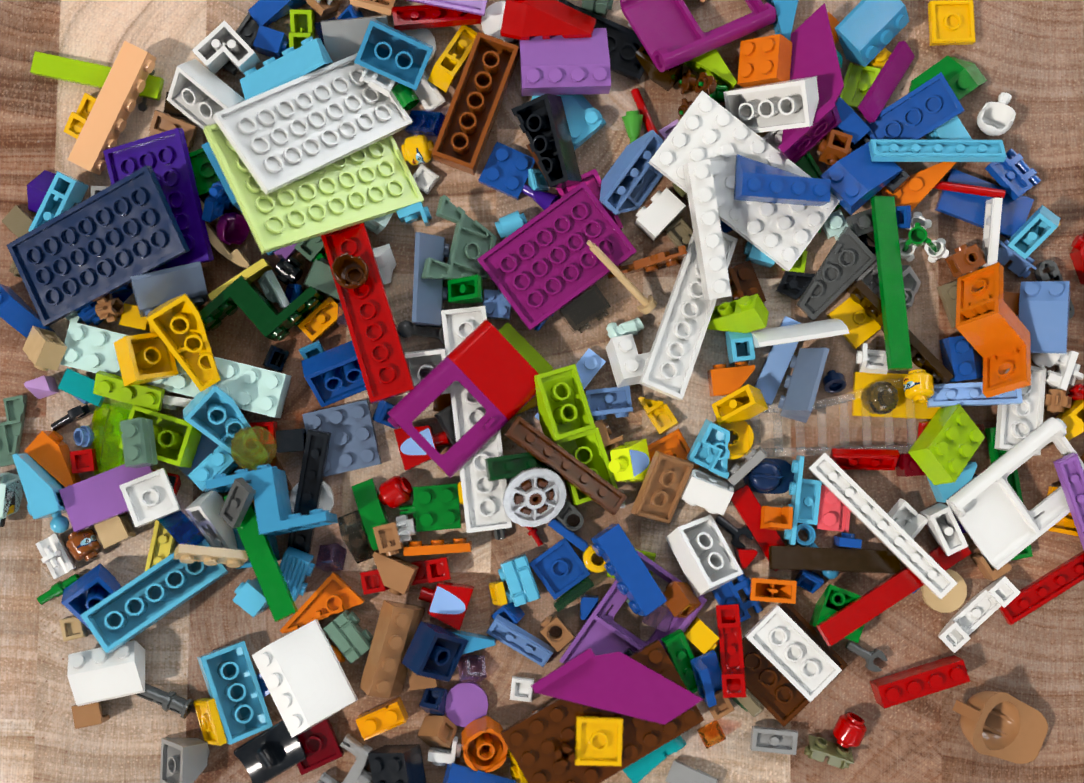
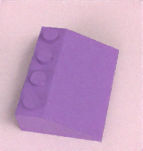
[519,28,611,96]

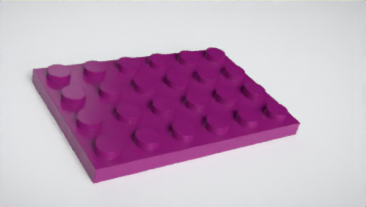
[477,181,637,331]

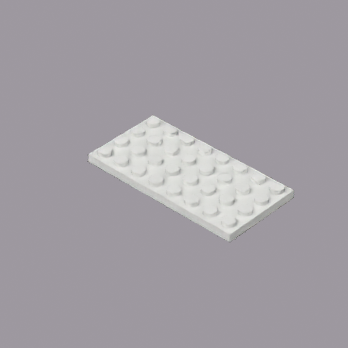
[213,53,413,195]
[648,91,840,271]

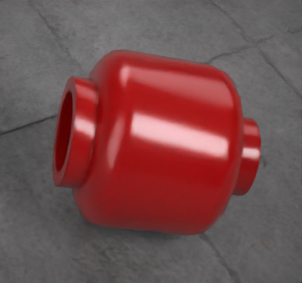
[378,476,413,508]
[833,712,867,748]

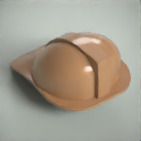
[952,691,1048,764]

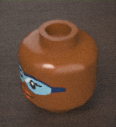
[66,529,101,562]

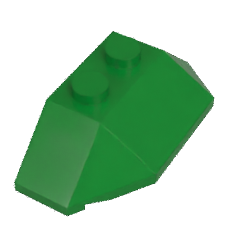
[909,55,987,101]

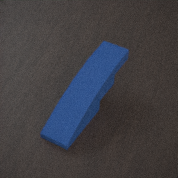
[834,96,871,145]

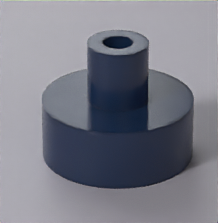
[823,370,847,393]

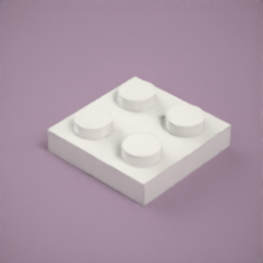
[119,468,181,528]

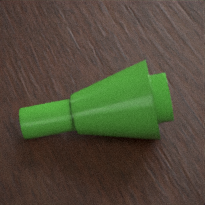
[622,111,643,143]

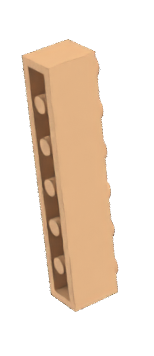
[67,41,157,175]

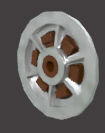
[502,468,567,527]

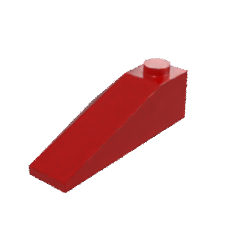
[500,0,596,40]

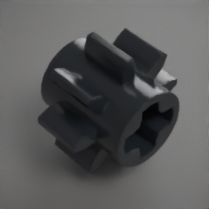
[275,256,303,285]

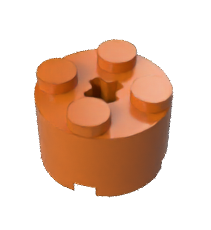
[461,716,508,772]

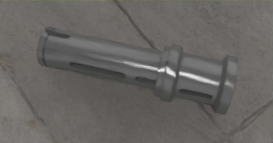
[135,683,194,719]

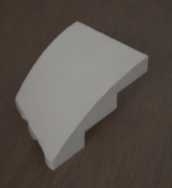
[855,255,921,311]

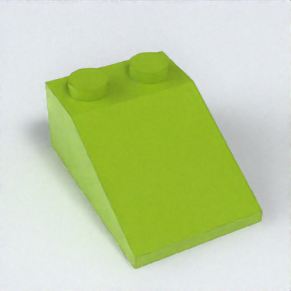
[534,364,596,441]

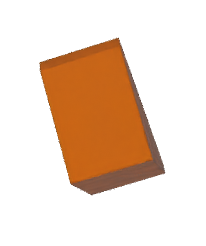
[750,577,797,604]

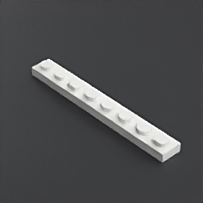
[808,453,957,599]

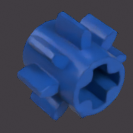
[77,301,105,326]

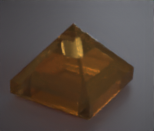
[697,721,726,749]

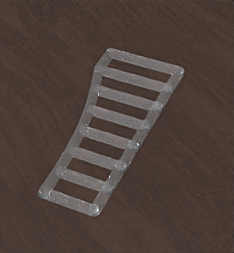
[751,378,917,457]

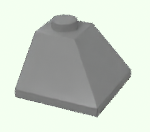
[160,737,210,783]

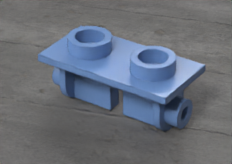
[998,239,1037,278]

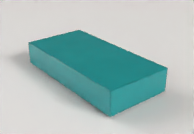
[58,368,105,407]

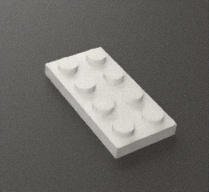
[994,366,1047,456]
[745,604,842,702]

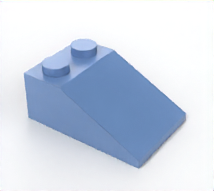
[1019,281,1070,354]

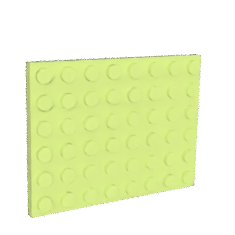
[203,123,424,254]

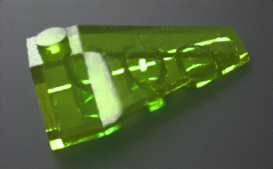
[91,402,131,475]

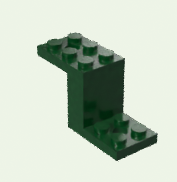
[199,275,325,341]

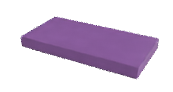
[59,464,154,532]

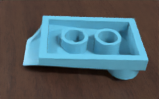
[531,95,606,151]

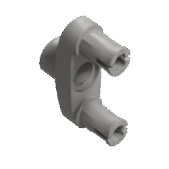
[317,734,373,783]

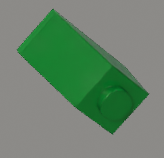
[448,275,483,304]

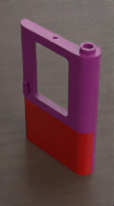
[387,320,539,478]

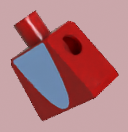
[394,425,449,470]
[419,581,474,630]

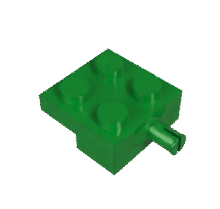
[399,483,462,532]

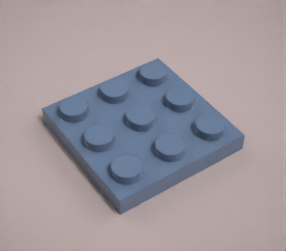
[302,399,382,477]

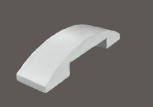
[938,576,1021,653]

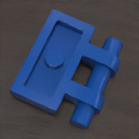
[985,148,1042,201]
[202,181,234,223]
[711,570,763,623]

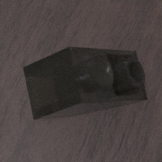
[338,510,376,564]

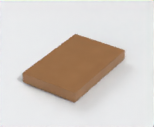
[631,451,694,524]

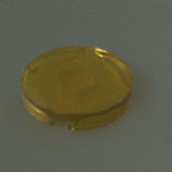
[231,426,277,470]

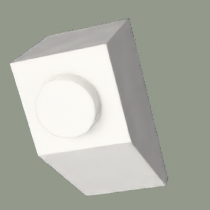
[920,502,968,556]

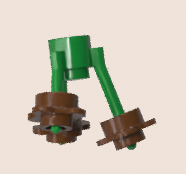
[678,70,729,118]

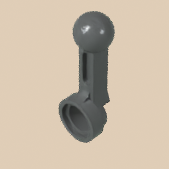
[397,320,445,345]

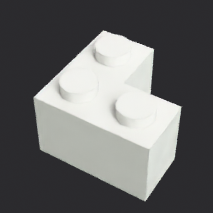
[192,20,260,74]
[606,334,650,388]

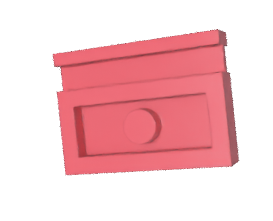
[815,485,851,533]

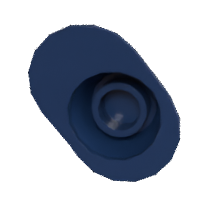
[743,458,794,494]

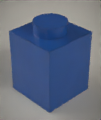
[253,25,289,59]

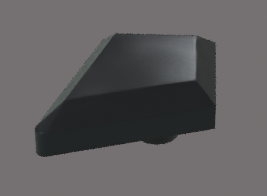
[776,271,815,300]

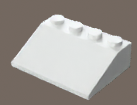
[252,619,358,737]

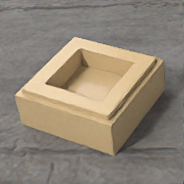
[59,616,88,642]

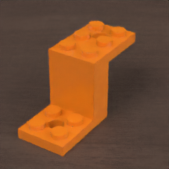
[956,262,1031,398]

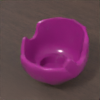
[216,212,250,245]

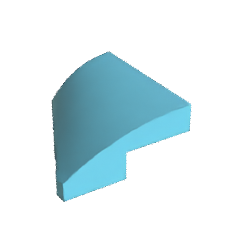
[686,419,730,479]

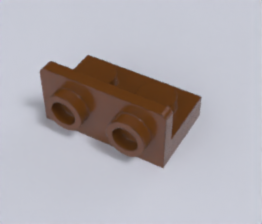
[728,260,766,302]

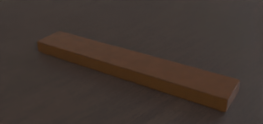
[505,416,627,515]

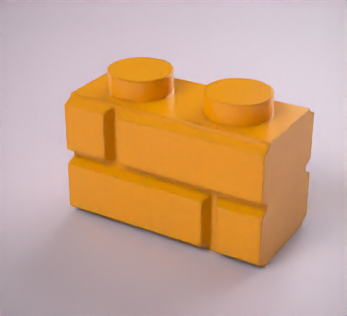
[356,697,409,741]

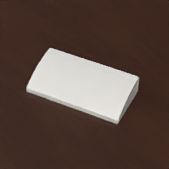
[751,318,849,348]

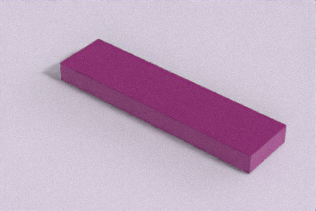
[858,41,915,123]

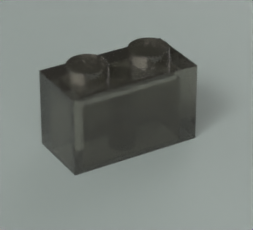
[559,285,611,334]

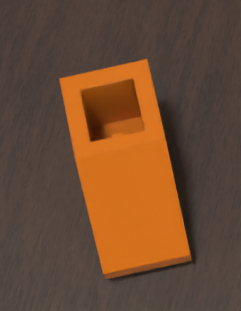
[707,361,755,397]

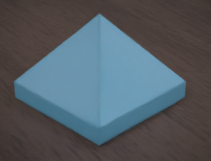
[299,340,325,360]

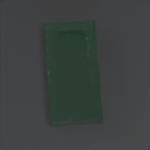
[553,577,594,612]

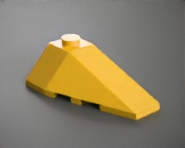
[146,293,221,392]

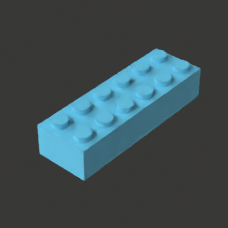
[80,534,229,653]

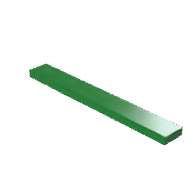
[871,196,912,370]

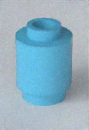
[495,210,527,239]

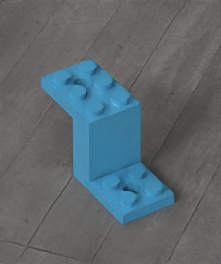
[205,464,338,536]

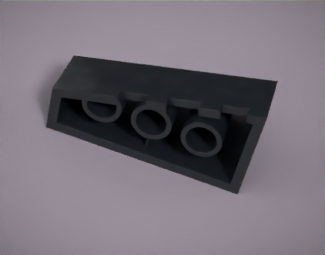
[511,93,582,188]

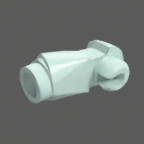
[606,317,644,339]

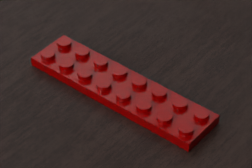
[321,222,414,404]

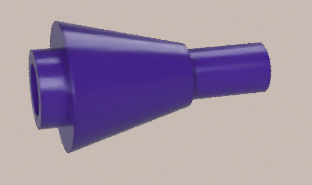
[522,185,560,210]

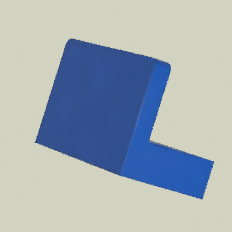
[690,650,722,708]

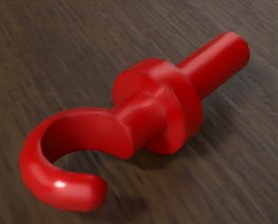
[526,527,543,547]

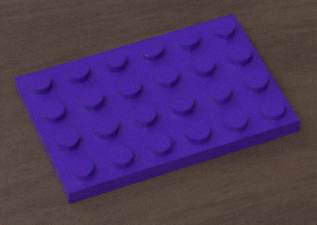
[103,128,214,273]

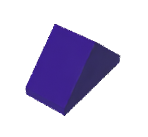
[27,170,56,213]

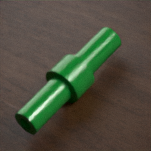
[37,573,80,605]

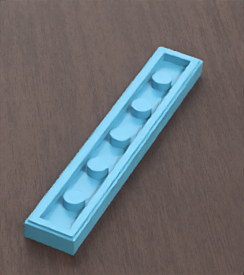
[868,139,1007,162]

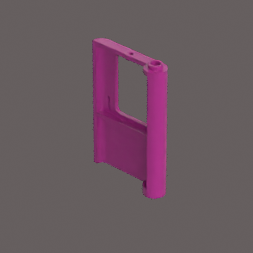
[620,0,777,72]

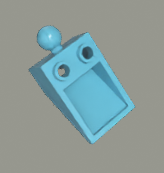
[12,453,69,533]

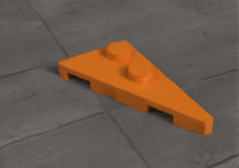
[880,162,957,212]
[280,572,365,634]

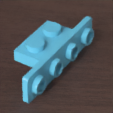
[784,456,822,545]

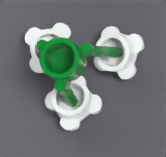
[899,211,950,263]

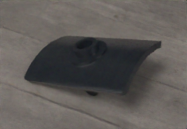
[234,721,306,783]

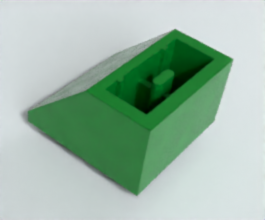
[809,584,865,643]

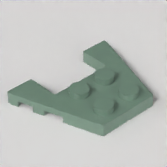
[421,195,497,279]
[0,395,27,467]

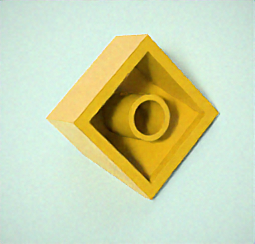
[114,332,178,387]

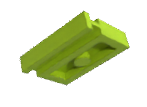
[840,63,881,111]

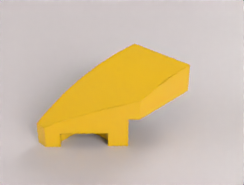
[638,396,678,435]

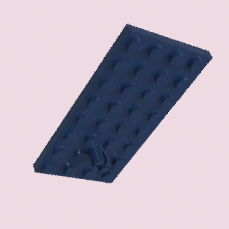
[7,166,190,326]

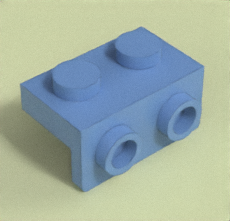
[585,385,633,421]

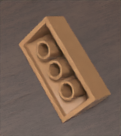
[359,600,425,699]

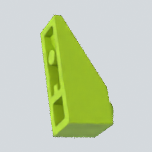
[684,49,737,90]

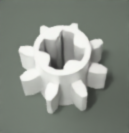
[396,515,416,543]

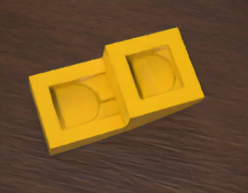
[63,93,97,139]

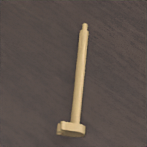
[586,240,657,314]

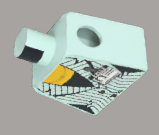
[0,472,24,527]

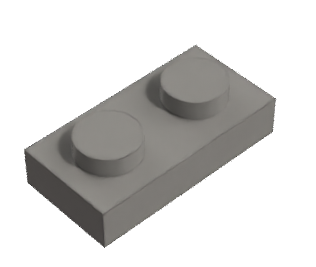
[727,446,767,486]
[750,726,798,755]

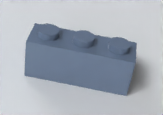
[131,261,208,317]
[778,348,829,423]

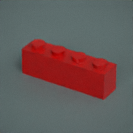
[870,655,970,709]

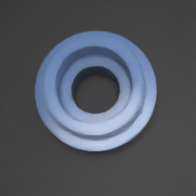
[73,426,94,448]

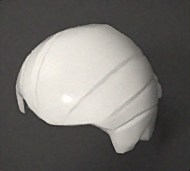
[977,92,1016,136]

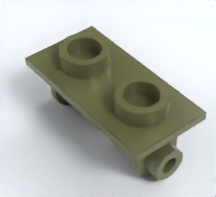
[804,735,854,769]

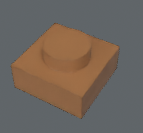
[707,689,735,721]

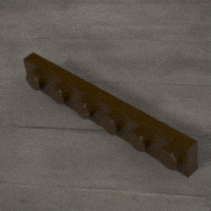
[847,279,954,384]

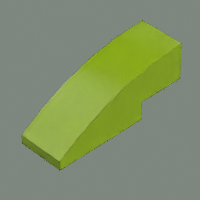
[289,9,315,49]

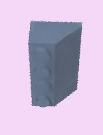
[412,232,450,328]

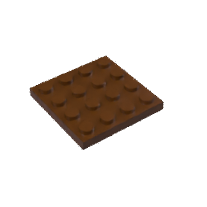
[742,603,848,727]

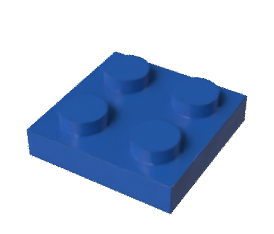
[478,142,536,200]
[529,538,591,600]

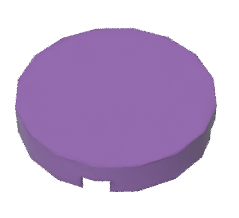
[445,681,489,727]

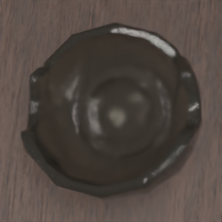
[861,381,899,414]

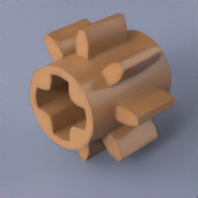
[95,294,124,323]
[1044,389,1072,413]

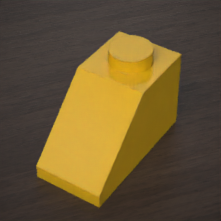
[711,384,768,425]

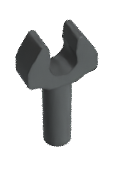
[845,640,888,672]

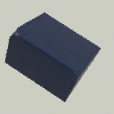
[419,687,447,716]

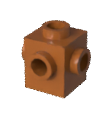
[818,129,853,166]
[945,243,986,278]

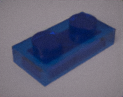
[403,110,446,136]

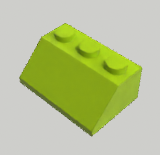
[554,427,618,505]

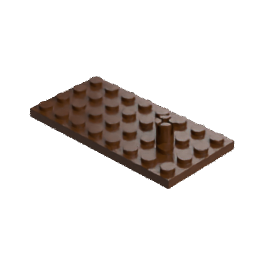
[501,639,704,783]

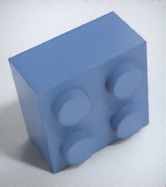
[483,289,511,320]

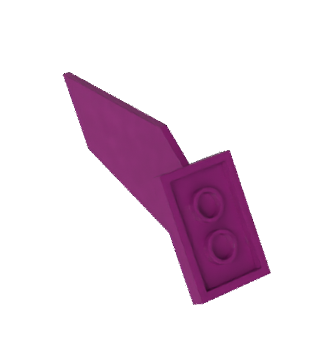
[778,3,844,164]
[531,648,704,725]

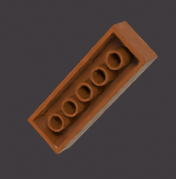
[431,32,520,175]

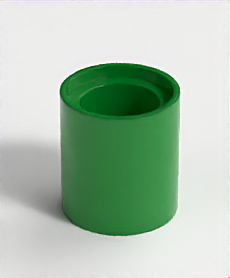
[392,83,420,111]

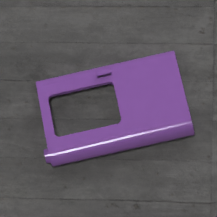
[559,550,707,664]

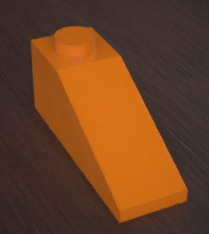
[24,430,81,487]

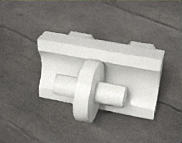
[1046,351,1084,391]
[36,533,76,579]

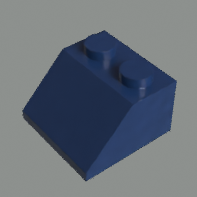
[402,621,468,682]

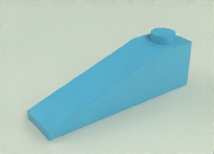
[182,384,269,470]

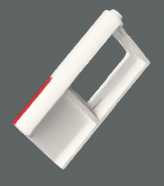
[946,417,1084,570]

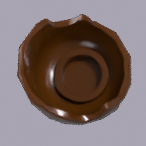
[332,253,369,289]

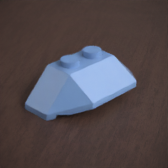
[600,130,664,215]

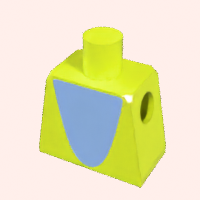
[609,439,650,483]

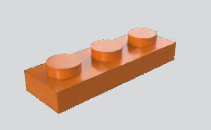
[403,538,472,556]

